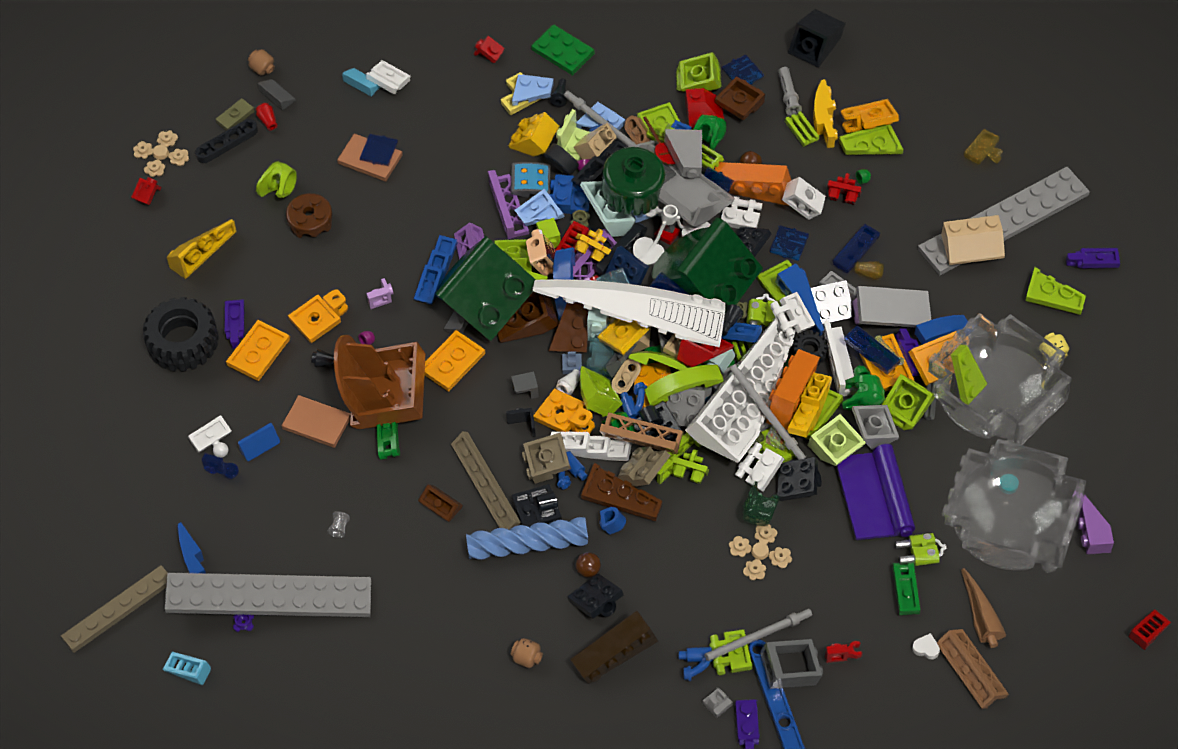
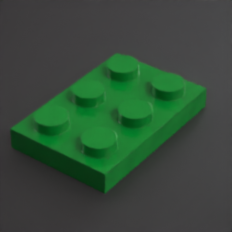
[531,24,594,75]

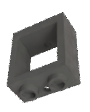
[760,639,823,689]

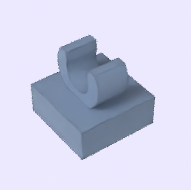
[562,352,582,374]

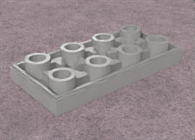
[856,286,931,327]

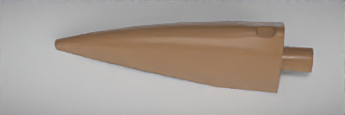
[961,568,1006,648]

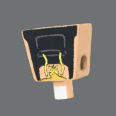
[526,229,555,276]

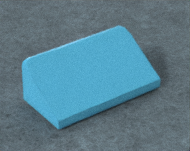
[342,68,380,96]

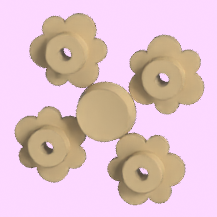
[133,131,189,177]
[729,524,792,580]

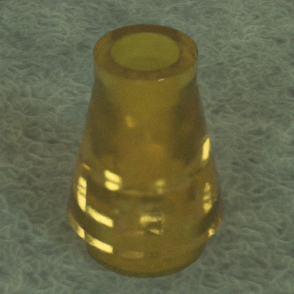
[855,261,884,280]

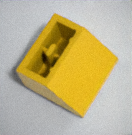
[508,112,559,156]

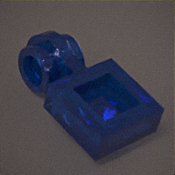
[202,453,239,479]

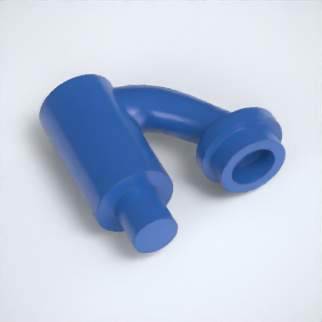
[620,382,647,419]
[557,451,588,490]
[679,647,712,681]

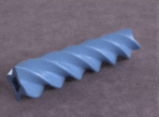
[466,517,588,560]

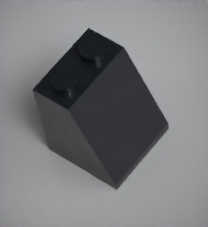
[788,9,846,67]

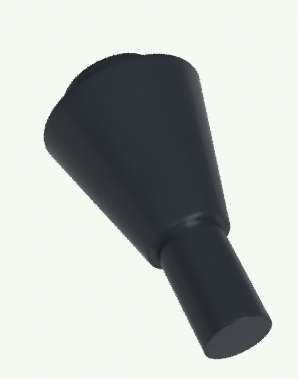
[550,78,567,107]
[722,304,744,336]
[311,348,334,367]

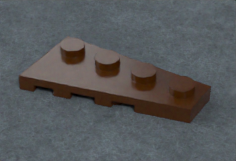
[581,463,662,521]

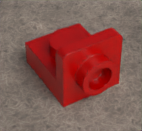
[131,177,162,205]

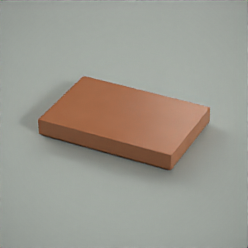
[337,134,403,182]
[282,395,351,448]

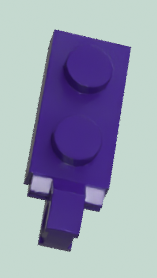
[1066,248,1120,268]
[225,300,245,349]
[895,328,920,376]
[735,700,759,749]

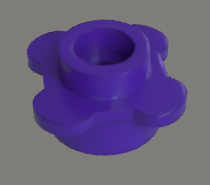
[233,614,254,632]

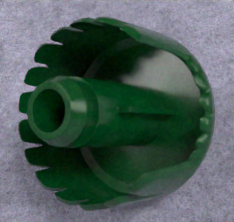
[601,147,666,216]

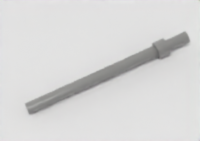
[564,91,637,147]
[729,364,806,460]
[705,609,812,661]

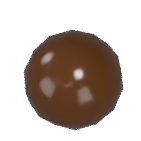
[739,151,762,164]
[576,552,601,578]

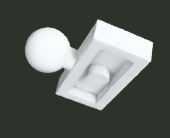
[188,415,232,458]

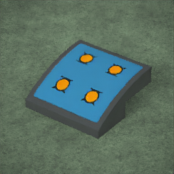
[511,162,550,198]

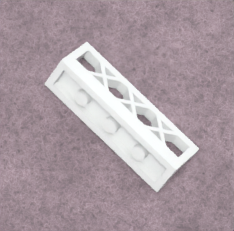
[823,320,858,396]

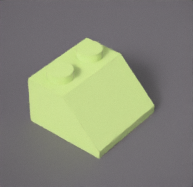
[808,414,866,466]

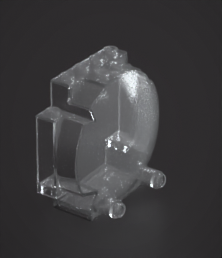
[928,313,1072,452]
[942,439,1086,572]

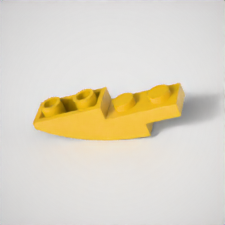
[813,79,838,148]
[788,373,832,438]

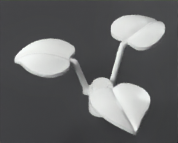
[633,200,711,265]

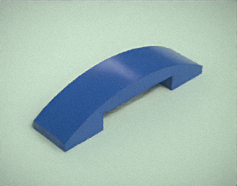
[553,247,575,321]

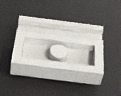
[366,60,410,94]

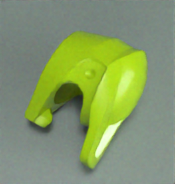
[256,161,297,198]

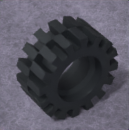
[793,330,828,366]

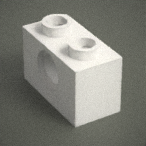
[782,177,826,220]

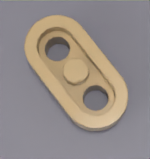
[612,358,641,394]

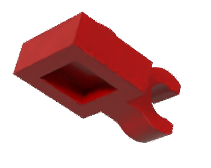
[825,641,862,663]

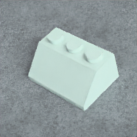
[580,181,636,237]

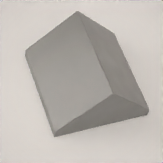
[852,405,899,451]

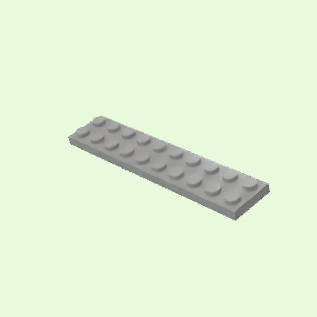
[918,167,1090,276]
[165,573,371,617]

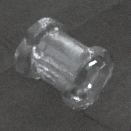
[328,511,350,537]

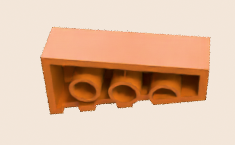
[712,162,791,206]
[766,349,820,431]

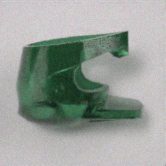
[742,481,780,526]

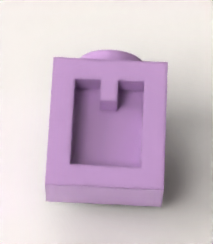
[367,278,393,309]

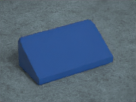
[238,423,280,461]

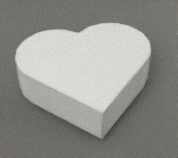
[912,633,940,659]

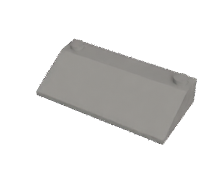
[622,140,735,227]

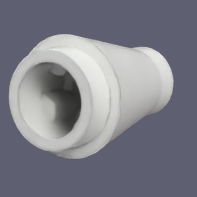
[556,369,580,395]

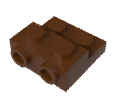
[715,76,765,120]

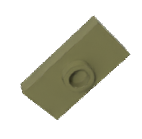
[216,98,255,130]

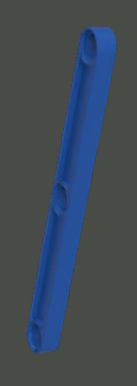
[749,640,805,749]

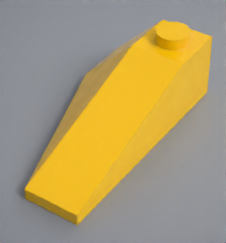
[167,219,237,279]

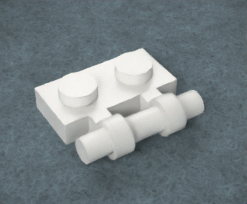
[721,196,763,229]
[770,292,815,337]
[735,442,784,492]

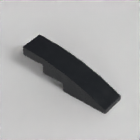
[572,140,628,188]

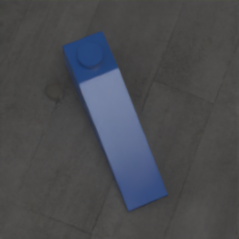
[775,264,824,337]

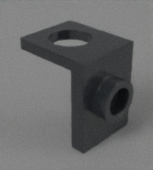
[506,408,536,437]

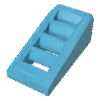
[163,652,211,685]

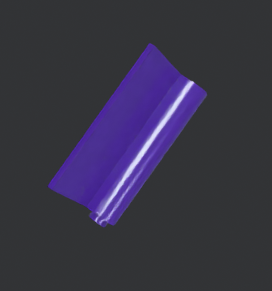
[836,444,915,540]

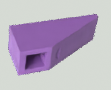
[1074,492,1114,554]

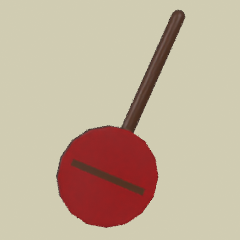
[643,116,676,165]

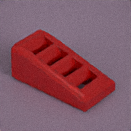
[555,221,589,254]
[1129,610,1171,650]

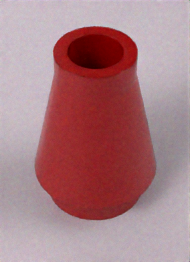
[256,103,278,131]

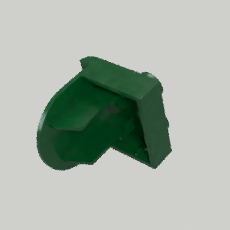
[652,218,763,317]
[436,236,536,341]

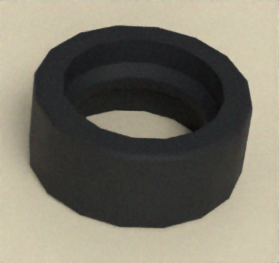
[544,143,579,175]

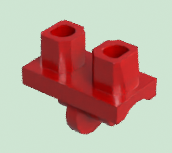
[828,173,861,205]

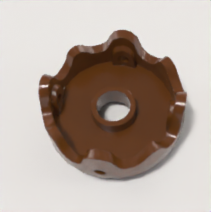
[286,193,333,238]

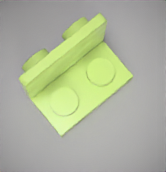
[556,109,590,161]

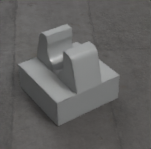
[703,688,732,718]

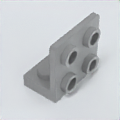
[667,386,712,427]

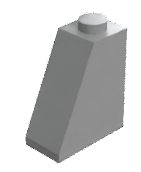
[664,129,702,178]

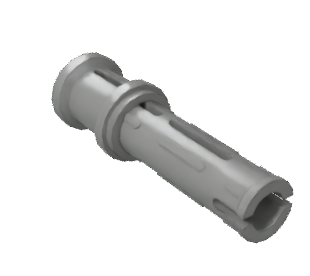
[778,67,802,116]

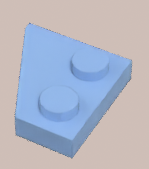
[512,74,554,106]
[576,102,625,130]
[515,189,565,226]

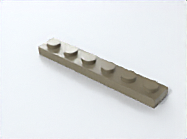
[451,431,521,530]
[61,565,168,653]

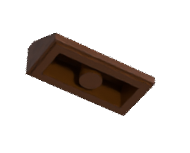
[418,484,463,522]

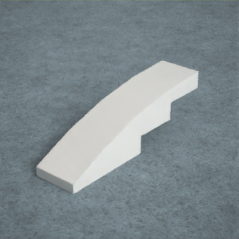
[551,432,632,461]

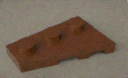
[549,302,589,353]

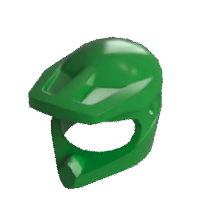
[693,115,726,151]
[842,374,886,411]

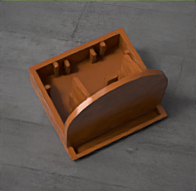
[334,335,426,429]

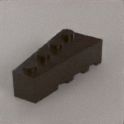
[570,611,658,684]

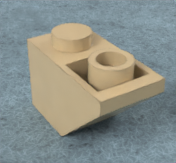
[574,123,617,160]

